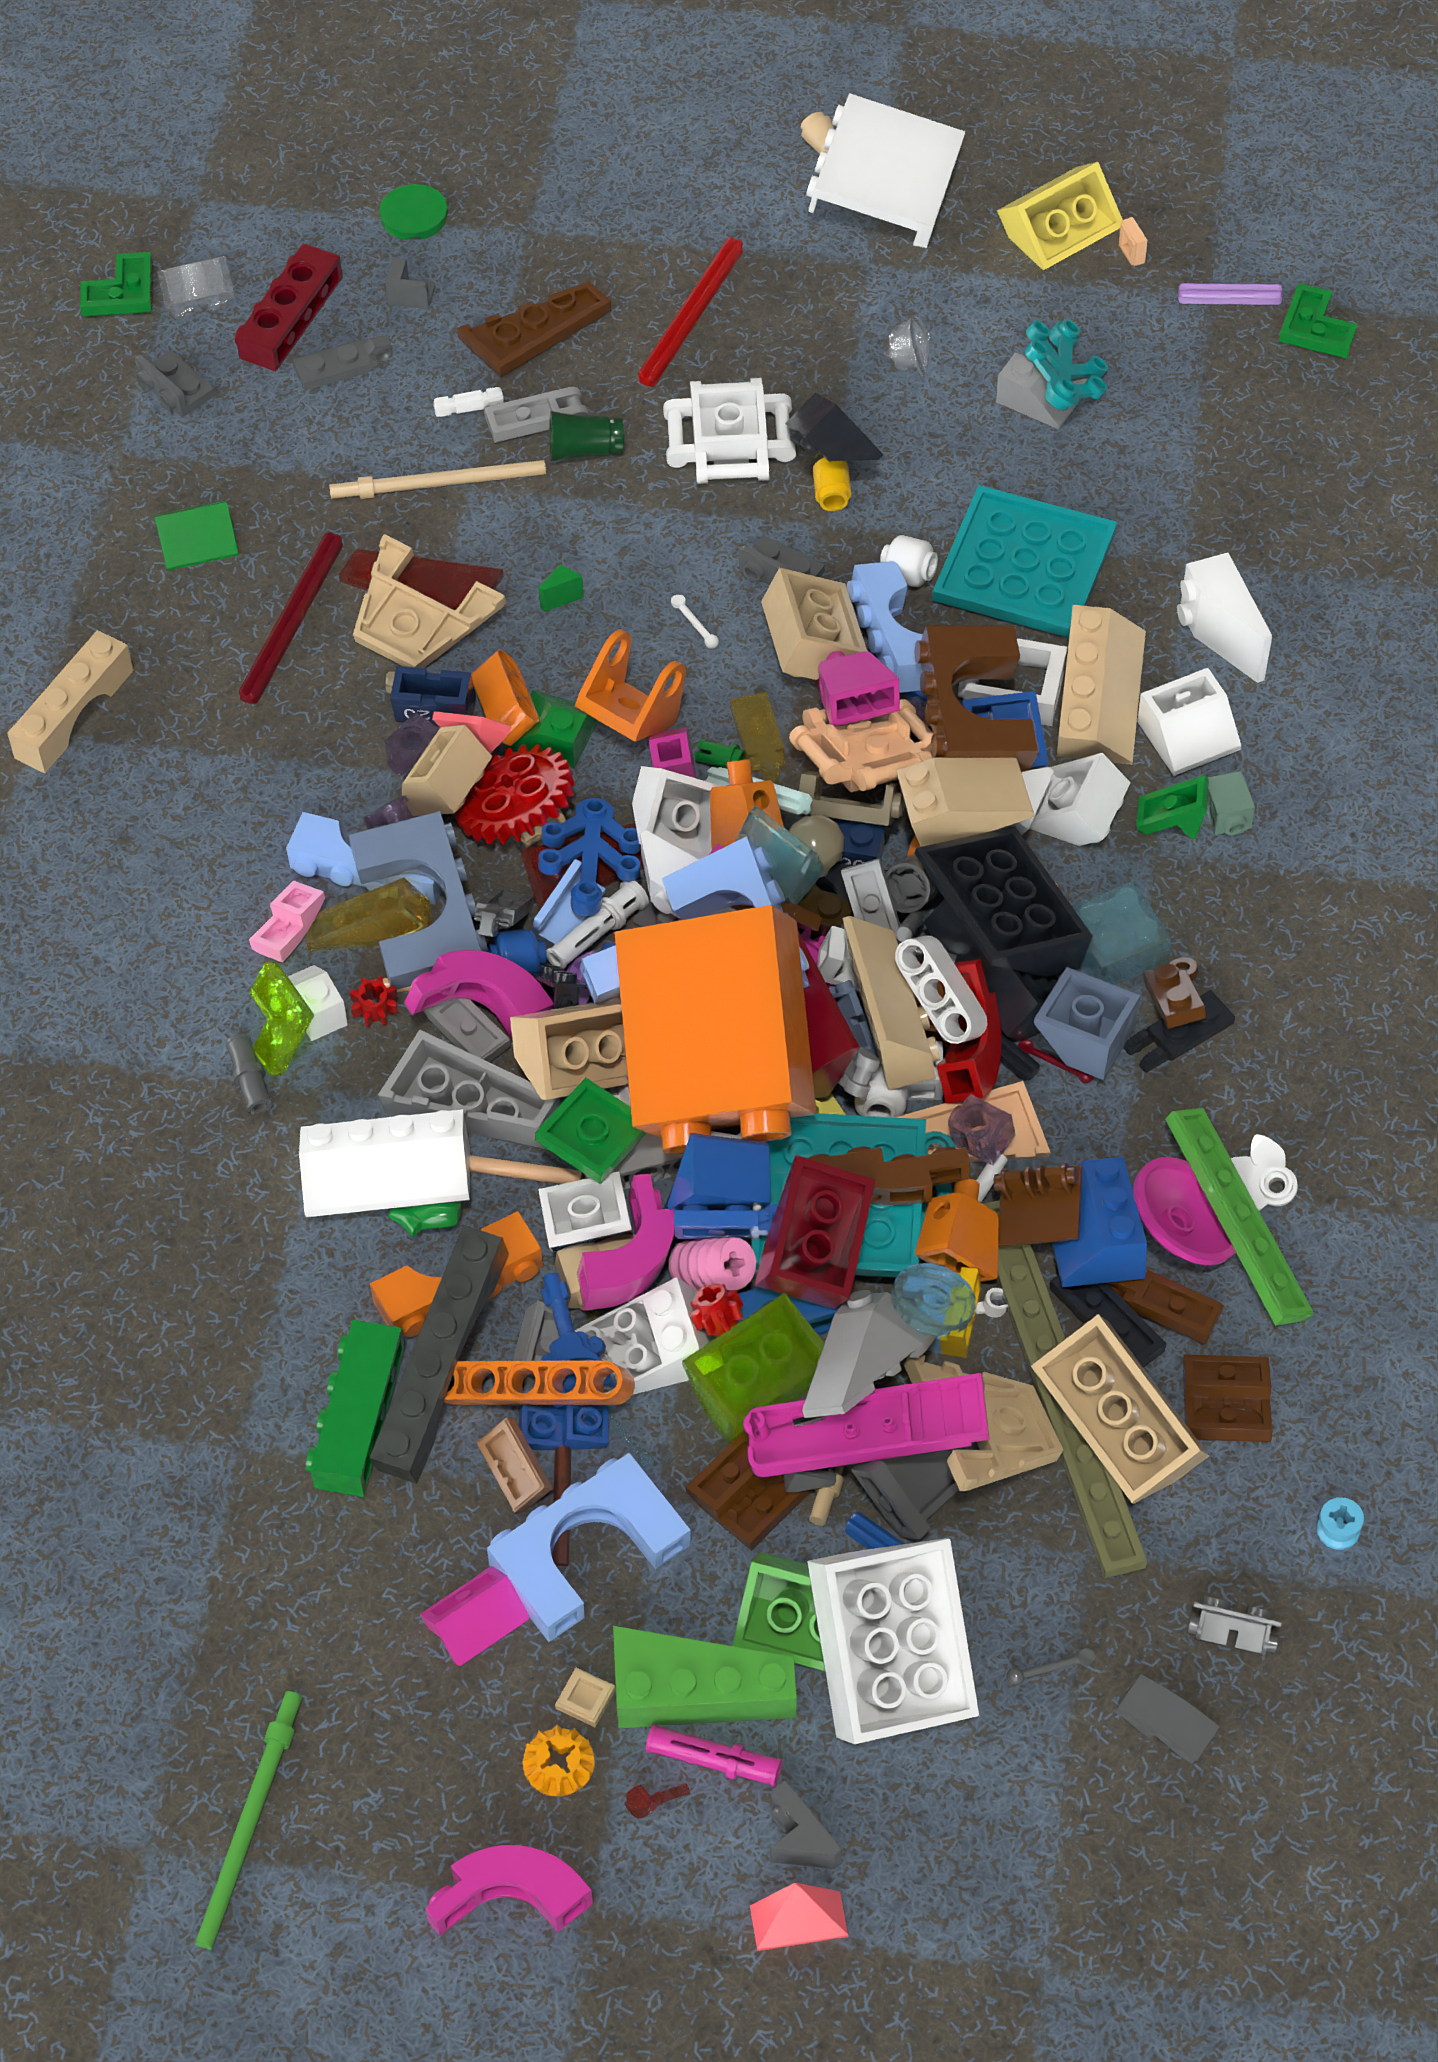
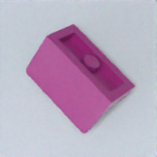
[420,1566,529,1666]

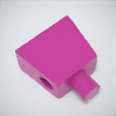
[818,651,900,727]

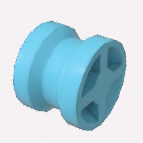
[1317,1497,1364,1550]

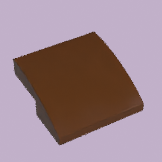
[1183,1354,1273,1442]
[685,1431,810,1551]

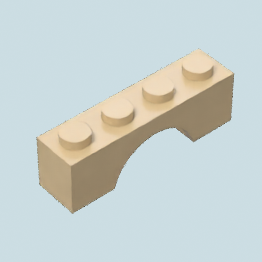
[7,630,134,774]

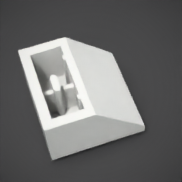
[1137,668,1241,776]

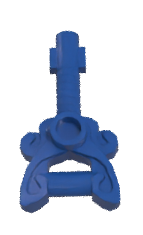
[540,1273,617,1408]

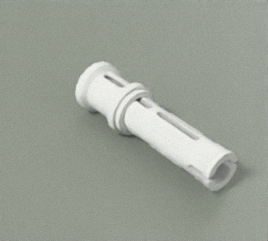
[546,881,649,968]

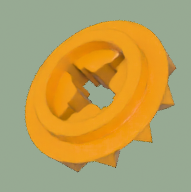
[522,1725,595,1797]

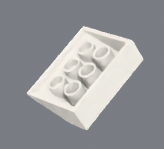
[807,1538,979,1744]

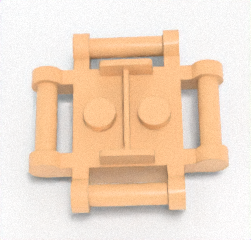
[789,699,934,792]

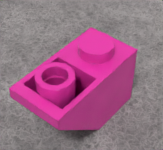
[649,726,697,779]

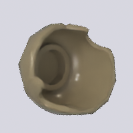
[785,814,845,878]

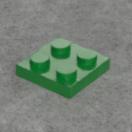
[535,1077,647,1185]

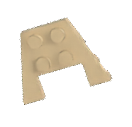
[353,534,506,668]
[904,1355,1063,1491]

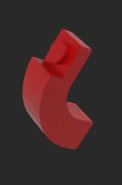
[936,959,1001,1104]

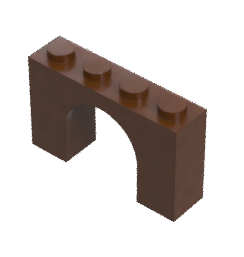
[914,625,1038,772]

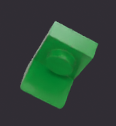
[1136,775,1209,839]

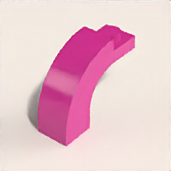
[404,950,554,1038]
[577,1174,674,1310]
[425,1845,593,1936]

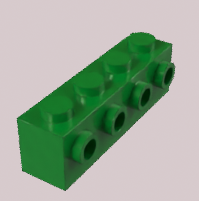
[306,1319,405,1497]

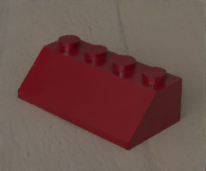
[797,929,860,1098]

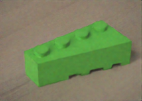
[613,1626,797,1728]

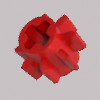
[349,976,399,1027]
[690,1284,744,1336]

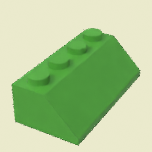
[732,1552,826,1672]

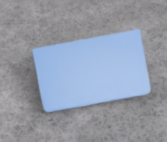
[531,859,606,947]

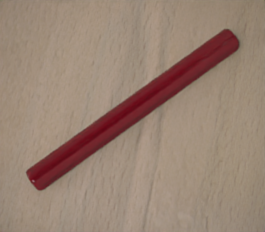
[239,532,343,704]

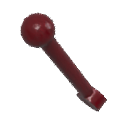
[1018,1039,1094,1083]

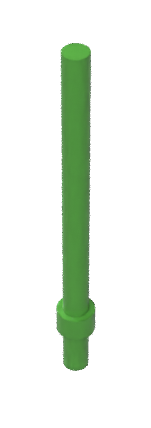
[195,1691,302,1950]

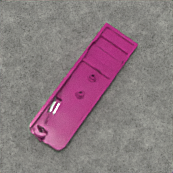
[743,1373,990,1477]

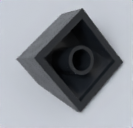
[785,392,884,461]

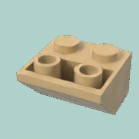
[401,725,492,817]

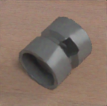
[885,854,940,913]

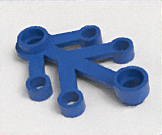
[538,798,641,916]

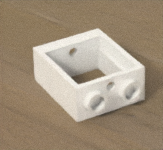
[958,638,1067,726]

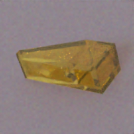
[306,877,430,951]

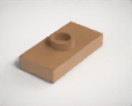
[476,1417,553,1513]

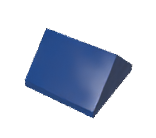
[667,1133,771,1210]

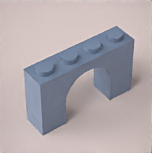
[349,811,488,990]

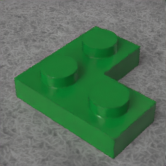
[80,252,152,316]
[1279,283,1358,359]

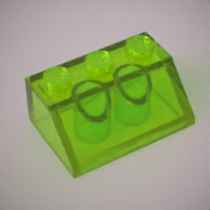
[682,1293,825,1444]

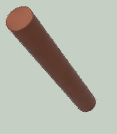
[552,1445,571,1566]

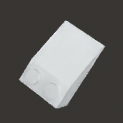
[1177,553,1272,683]

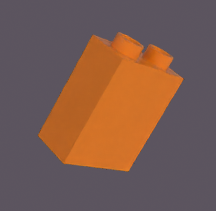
[615,905,816,1154]

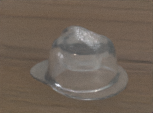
[884,315,931,377]

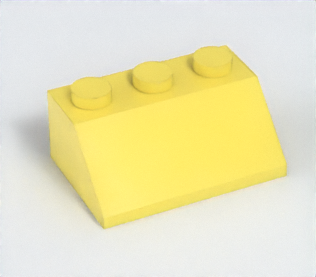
[997,162,1123,270]

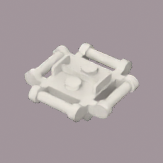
[663,378,796,484]

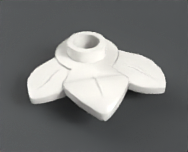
[1231,1134,1298,1211]

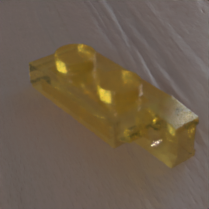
[730,692,785,785]

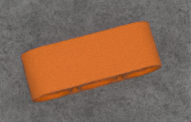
[471,649,539,746]

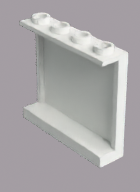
[806,93,965,248]

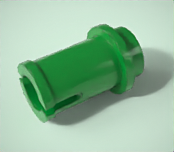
[695,738,746,769]

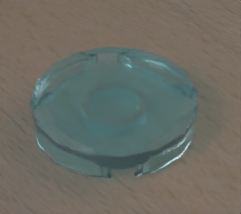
[891,1263,976,1336]

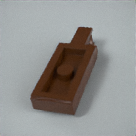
[1108,1270,1224,1344]

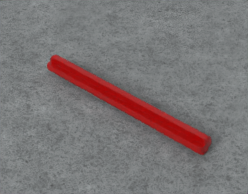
[638,237,743,387]

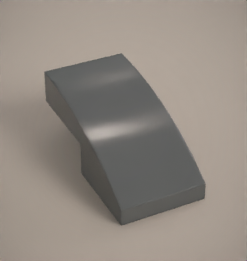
[1114,1674,1220,1764]

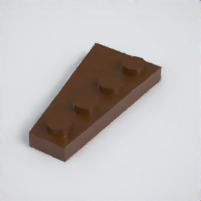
[457,281,611,377]

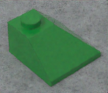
[504,690,598,769]

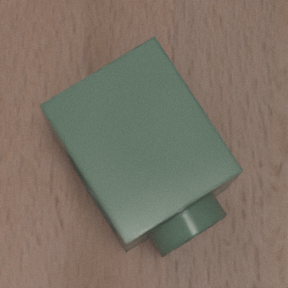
[1206,771,1255,836]

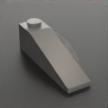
[802,1290,939,1418]

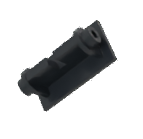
[527,965,588,1009]

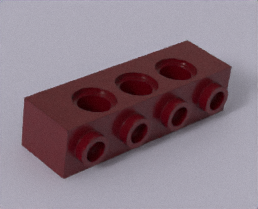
[235,243,343,372]

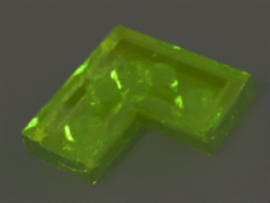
[249,962,314,1076]

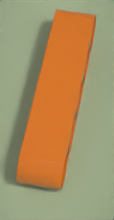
[444,1361,635,1405]

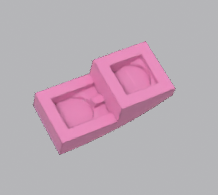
[249,881,325,963]

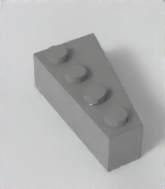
[378,1030,561,1149]

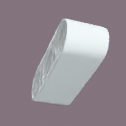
[895,936,987,1044]

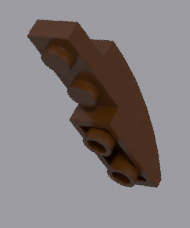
[808,1146,970,1205]

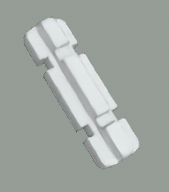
[433,387,504,417]

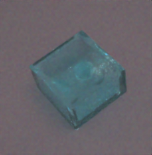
[1072,881,1172,985]

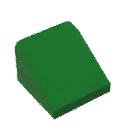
[538,564,584,612]

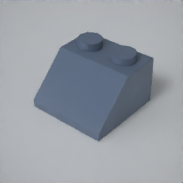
[1034,967,1141,1080]

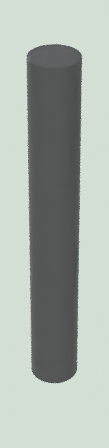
[896,905,929,942]

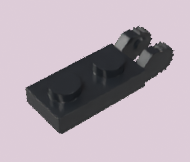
[1124,990,1235,1073]

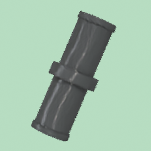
[225,1033,272,1114]

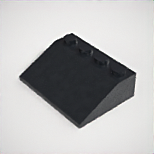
[914,827,1093,977]

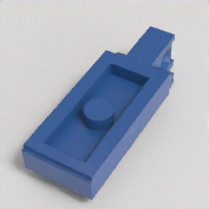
[674,1204,778,1239]

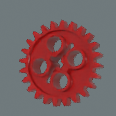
[454,745,575,845]

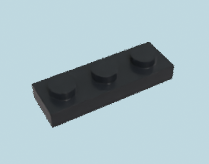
[1050,1275,1166,1367]

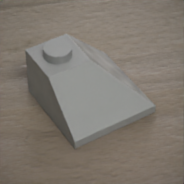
[996,352,1088,429]

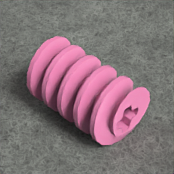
[669,1237,756,1291]

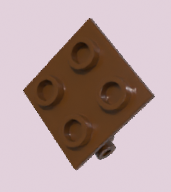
[993,1163,1083,1247]

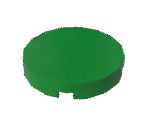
[379,184,448,240]

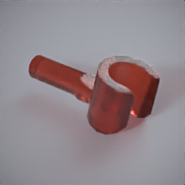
[624,1783,690,1819]

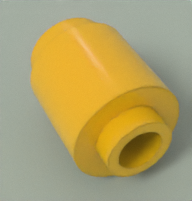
[813,458,851,511]

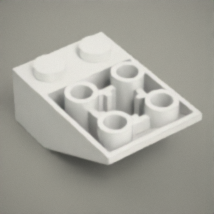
[575,1277,723,1395]

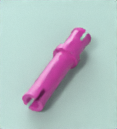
[646,1724,783,1787]

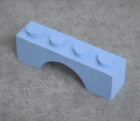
[847,561,923,693]
[286,812,442,905]

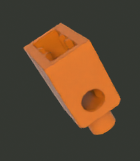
[710,759,786,850]
[915,1179,999,1282]

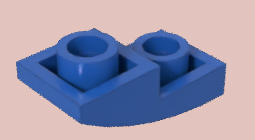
[518,1405,609,1450]

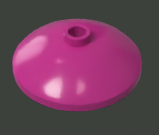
[1133,1157,1236,1265]

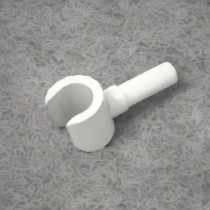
[976,1288,1008,1317]

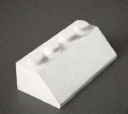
[299,1109,470,1217]

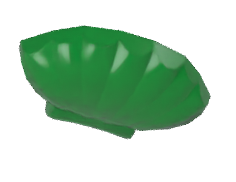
[388,1201,462,1237]

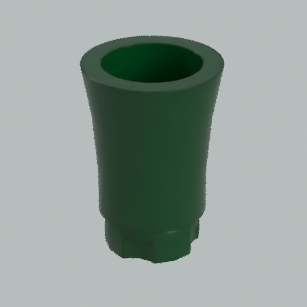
[549,411,624,461]

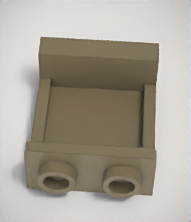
[799,771,905,826]

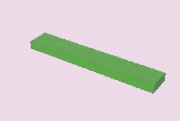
[1165,1108,1314,1326]

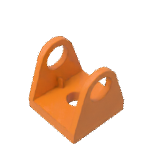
[574,629,686,742]

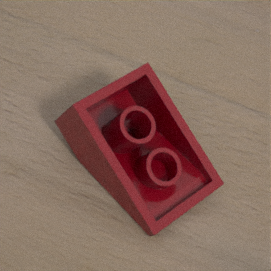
[755,1155,875,1309]

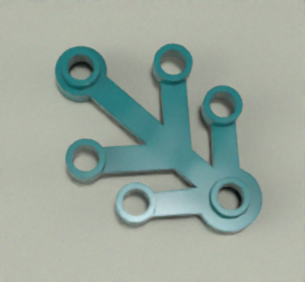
[1025,319,1108,411]

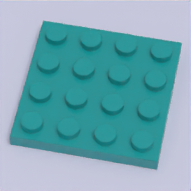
[932,485,1118,638]
[751,1113,926,1278]

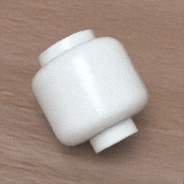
[880,535,938,587]
[854,1065,908,1117]

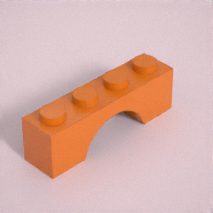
[370,1211,543,1337]

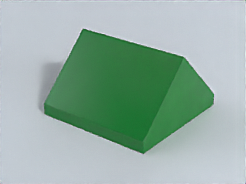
[153,499,239,571]

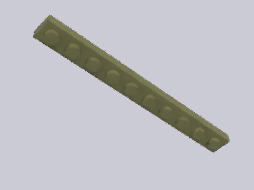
[984,1200,1147,1579]

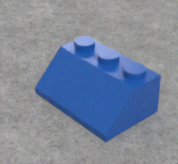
[1051,1157,1147,1287]

